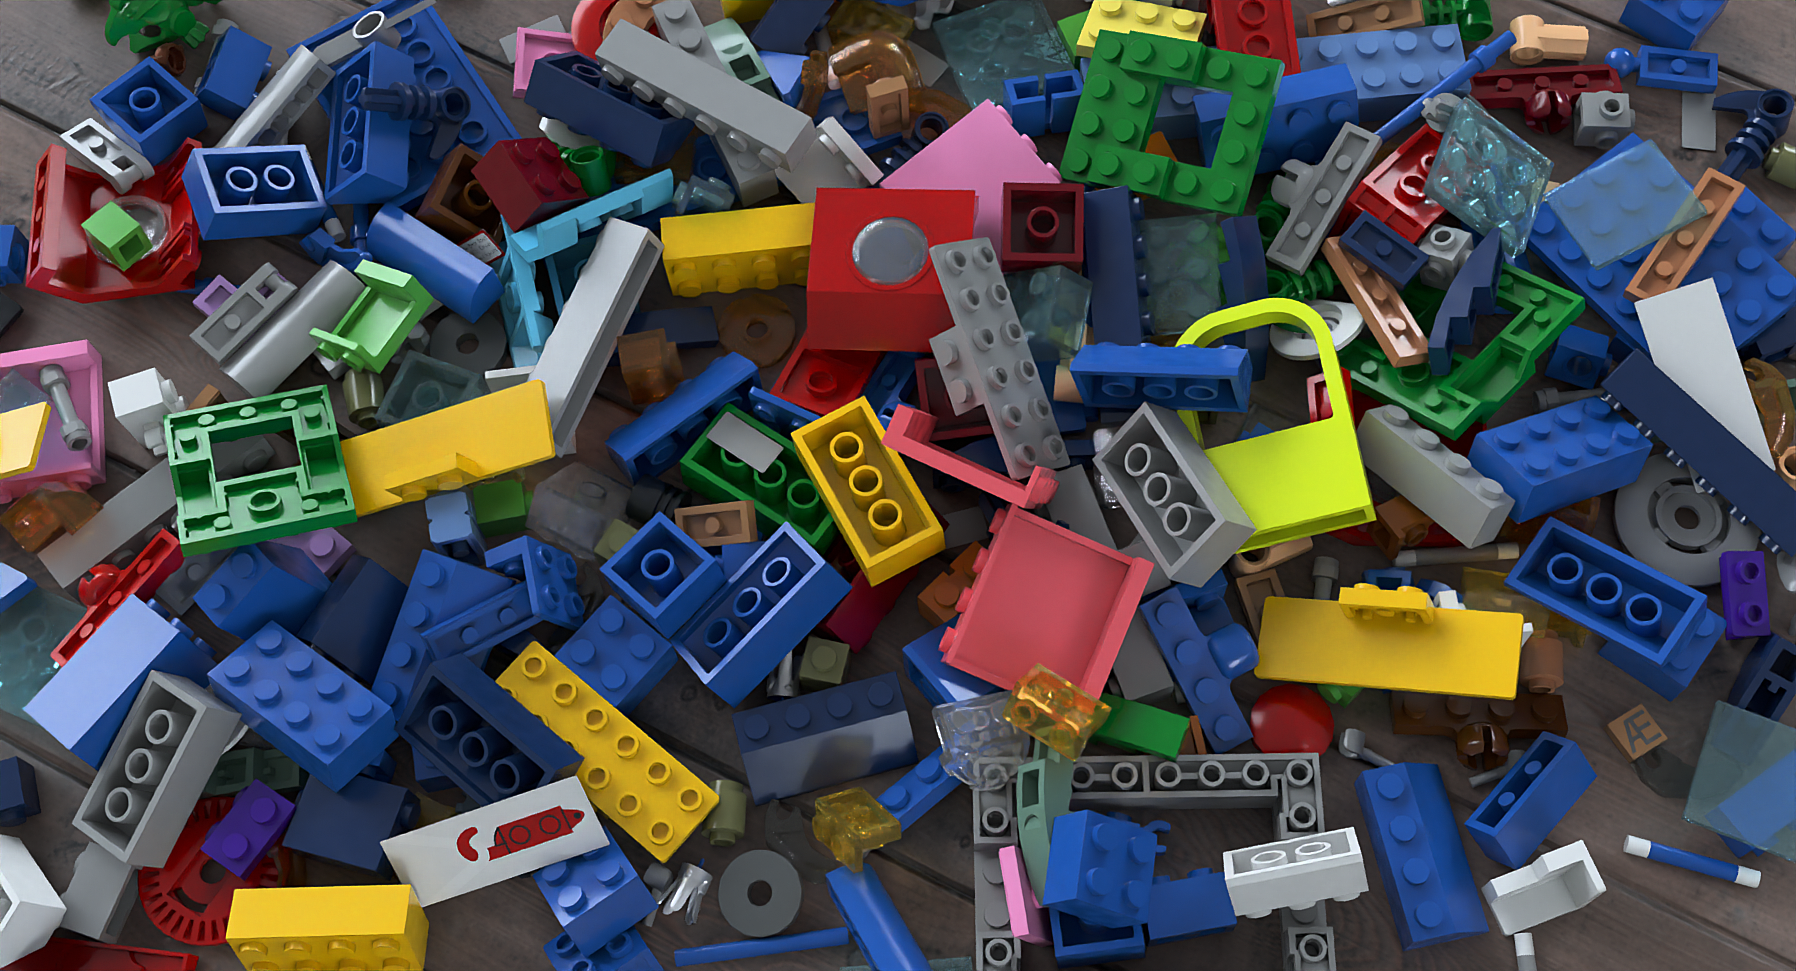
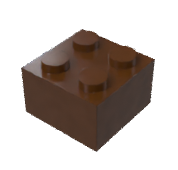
[415,143,504,245]

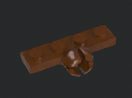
[1389,690,1568,771]

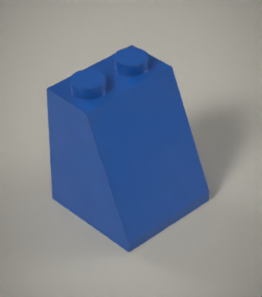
[193,541,332,644]
[902,613,1007,733]

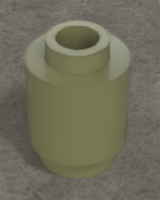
[1761,142,1796,190]
[342,368,388,428]
[701,780,747,847]

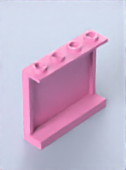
[880,99,1084,283]
[0,339,106,504]

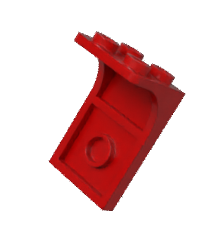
[769,328,886,417]

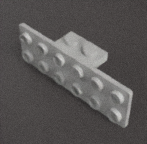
[929,237,1070,481]

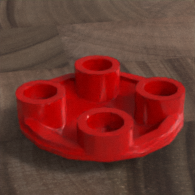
[1249,684,1334,757]

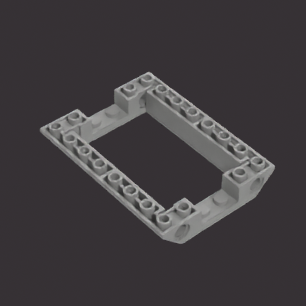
[972,753,1336,971]

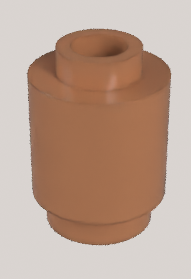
[1520,629,1564,694]

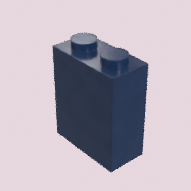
[295,554,409,686]
[282,774,421,881]

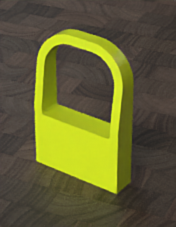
[1175,298,1377,554]

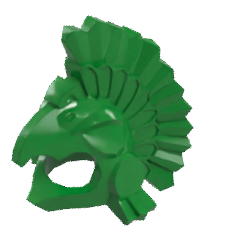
[105,0,222,54]

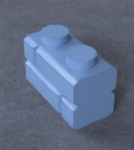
[425,489,488,566]

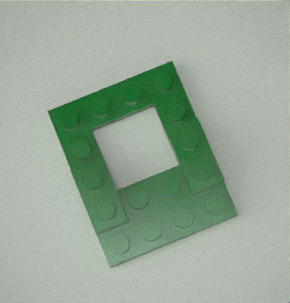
[1059,29,1285,217]
[1337,262,1586,441]
[163,384,358,557]

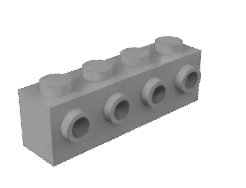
[1356,404,1515,549]

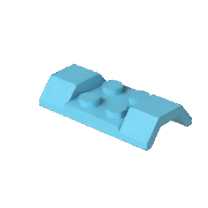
[507,168,673,263]
[490,213,554,368]

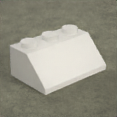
[1223,827,1369,918]
[0,834,67,968]

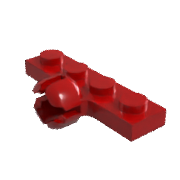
[49,528,186,667]

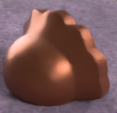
[150,43,186,77]

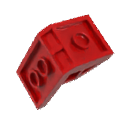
[1198,0,1301,77]
[1328,123,1488,285]

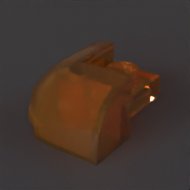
[828,30,927,115]
[0,481,104,553]

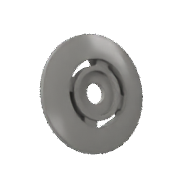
[1613,453,1760,588]

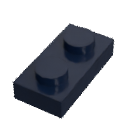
[1339,210,1430,291]

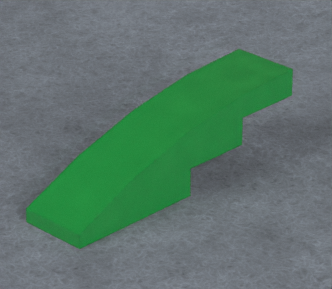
[1034,693,1190,763]

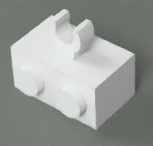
[108,367,189,457]

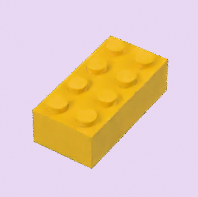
[660,202,815,297]
[790,396,946,587]
[226,884,429,971]

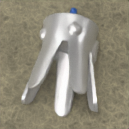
[766,650,805,701]
[657,858,713,925]

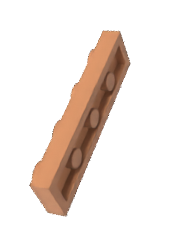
[1623,167,1746,303]
[1321,236,1429,368]

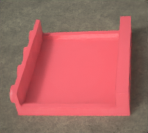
[881,404,1060,509]
[938,503,1155,723]

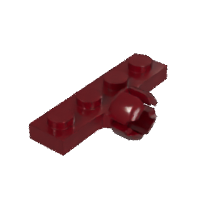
[1469,64,1623,135]

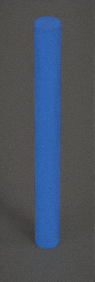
[674,926,849,967]

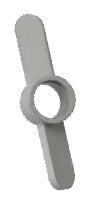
[313,0,437,67]

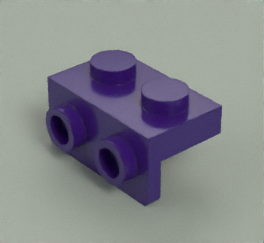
[1719,551,1771,640]
[200,778,297,881]

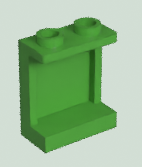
[309,259,434,374]

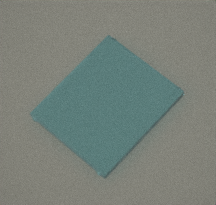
[1543,139,1707,271]
[1681,700,1796,862]

